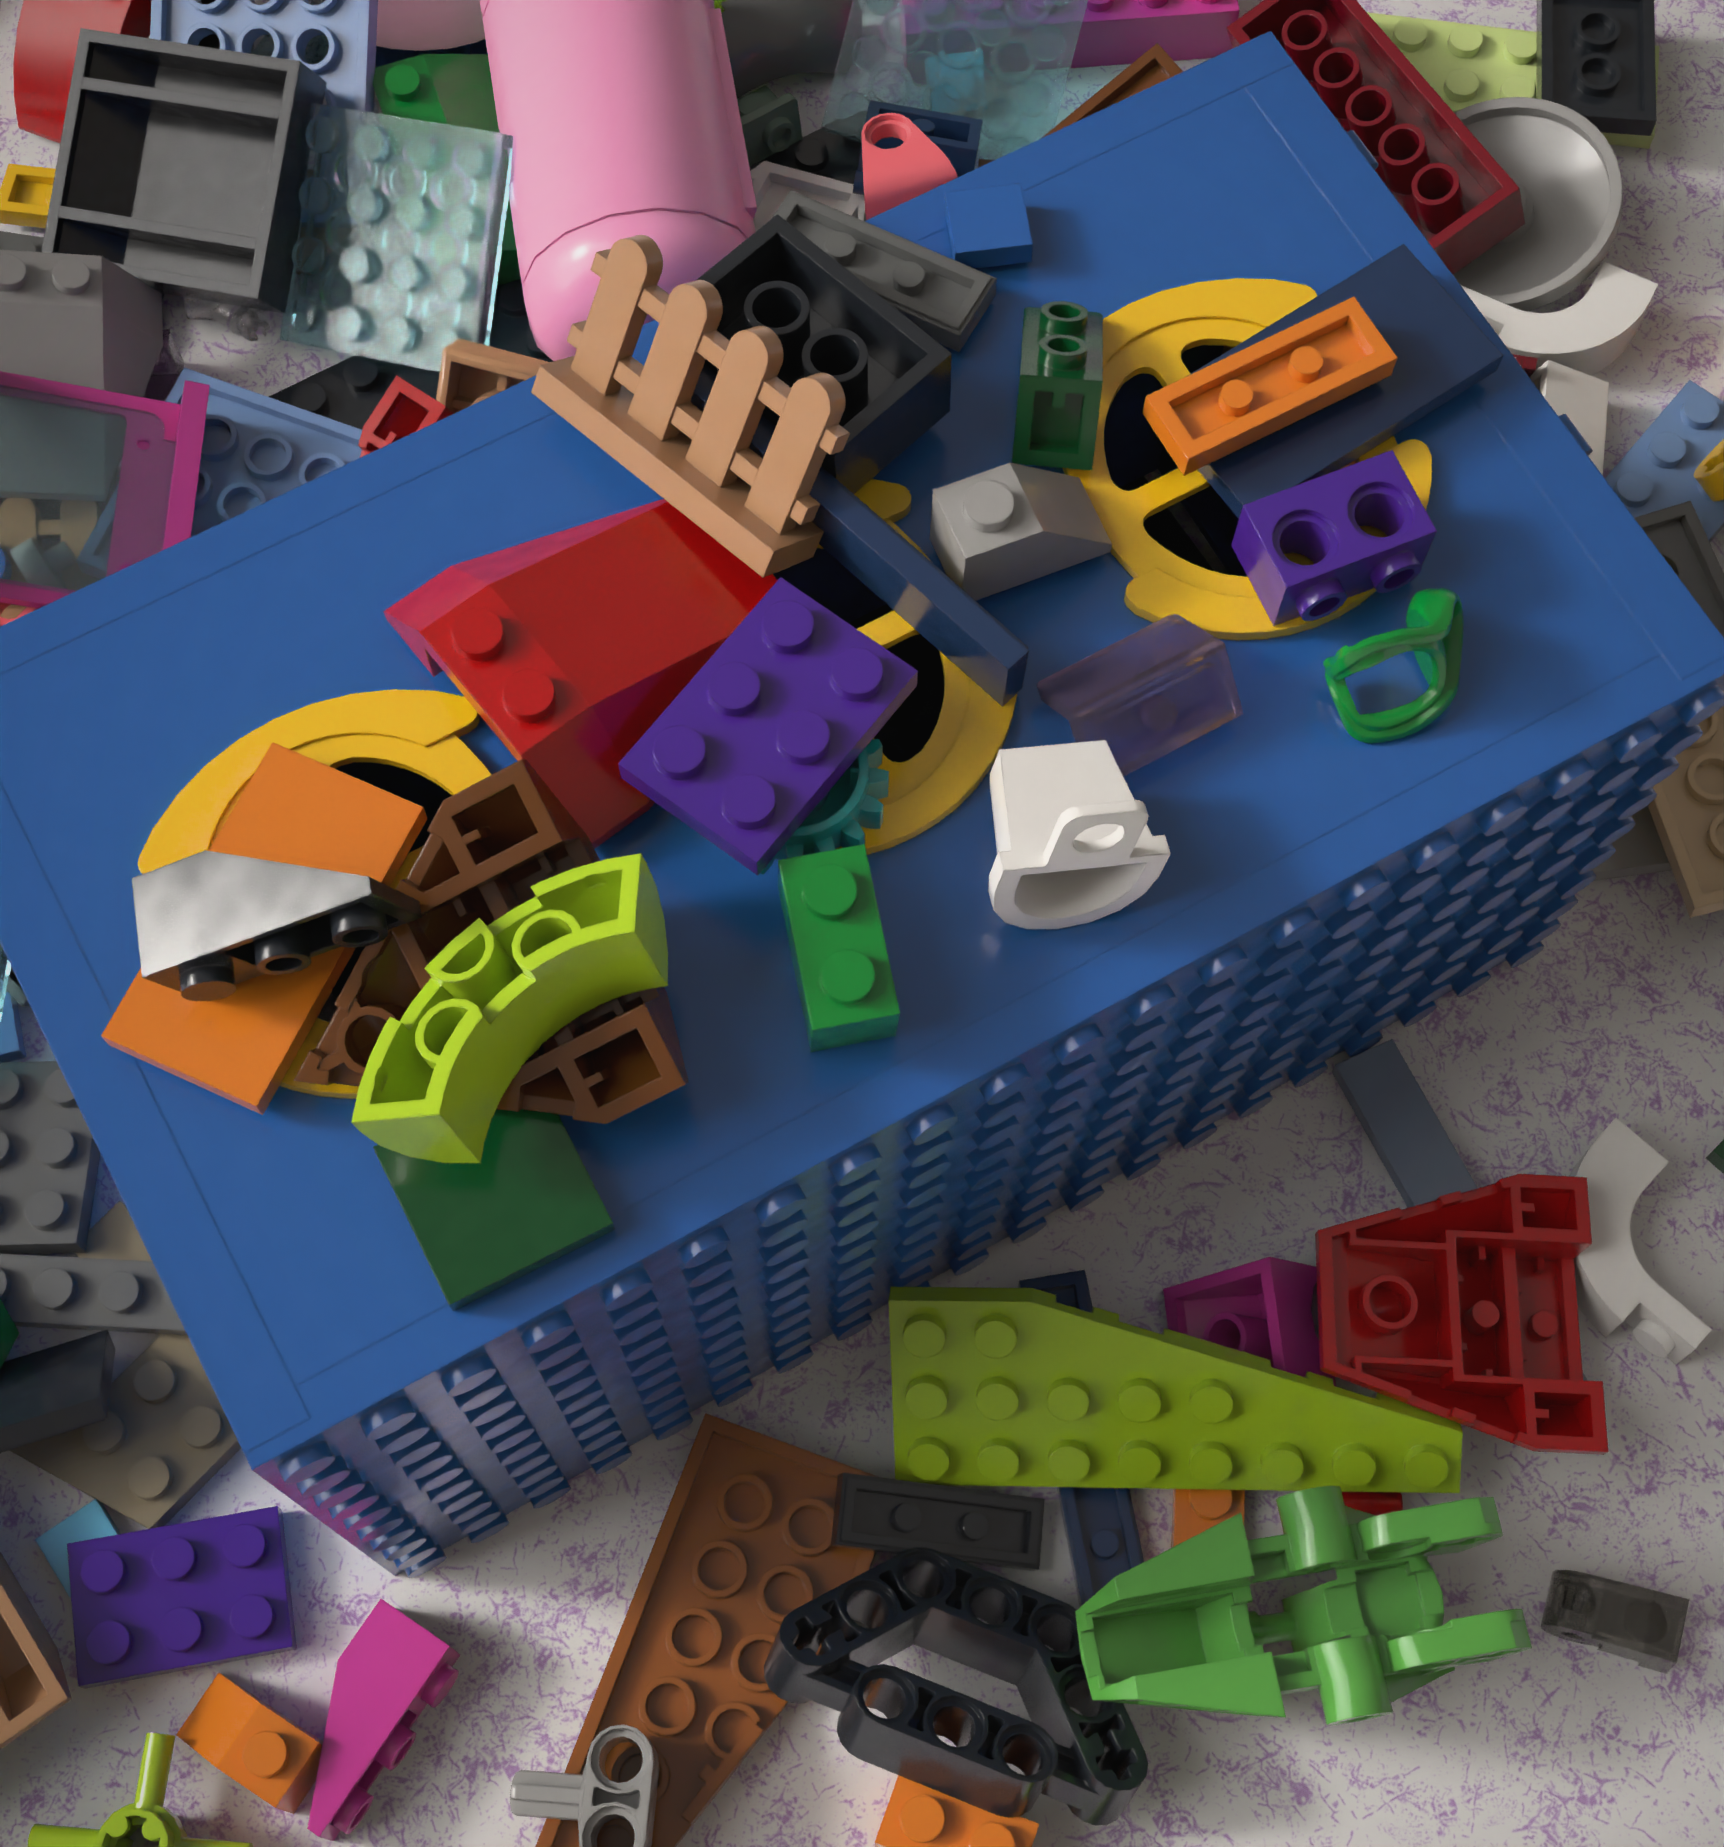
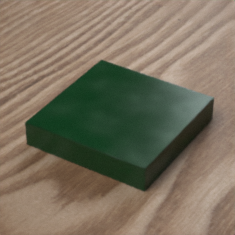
[373,1109,615,1311]

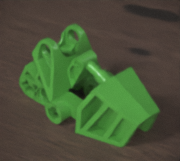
[1075,1486,1532,1726]

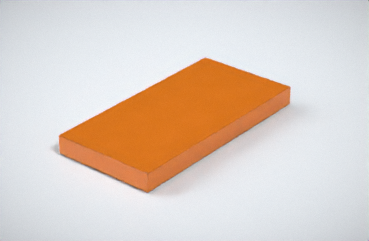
[101,742,428,1115]

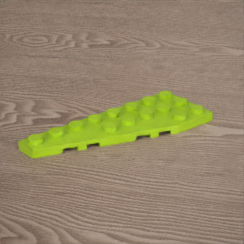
[888,1287,1463,1493]

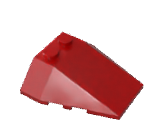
[384,499,778,849]
[1315,1174,1609,1455]

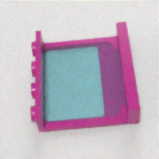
[0,371,210,609]

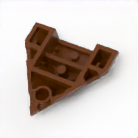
[294,759,689,1124]

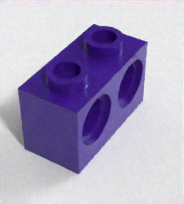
[1231,450,1437,626]

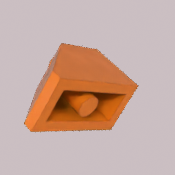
[176,1673,323,1814]

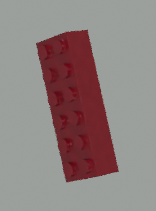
[1226,0,1525,275]

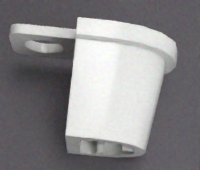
[988,740,1171,929]

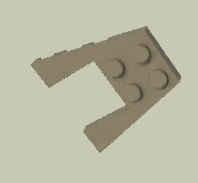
[9,1201,241,1529]

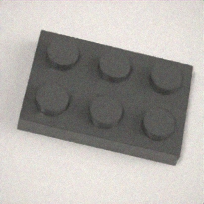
[0,1061,101,1254]

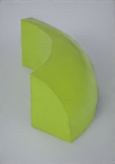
[351,853,668,1163]

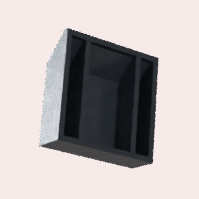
[41,28,327,314]

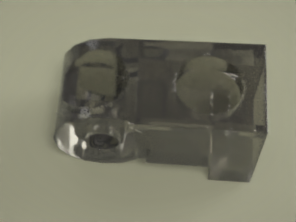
[1541,1570,1689,1674]

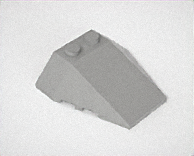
[0,250,163,503]

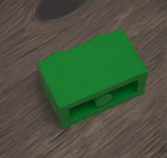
[778,844,900,1052]

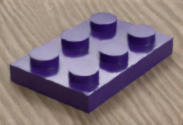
[618,577,918,876]
[67,1506,297,1689]

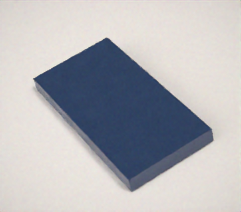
[1186,244,1503,519]

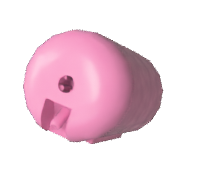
[480,0,757,361]

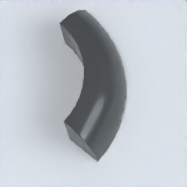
[721,0,862,99]

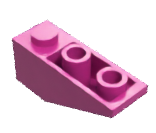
[307,1599,460,1841]

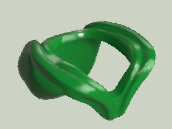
[1323,588,1464,744]

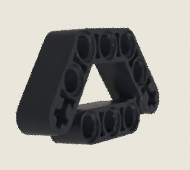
[764,1547,1148,1826]

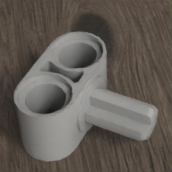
[510,1724,659,1847]

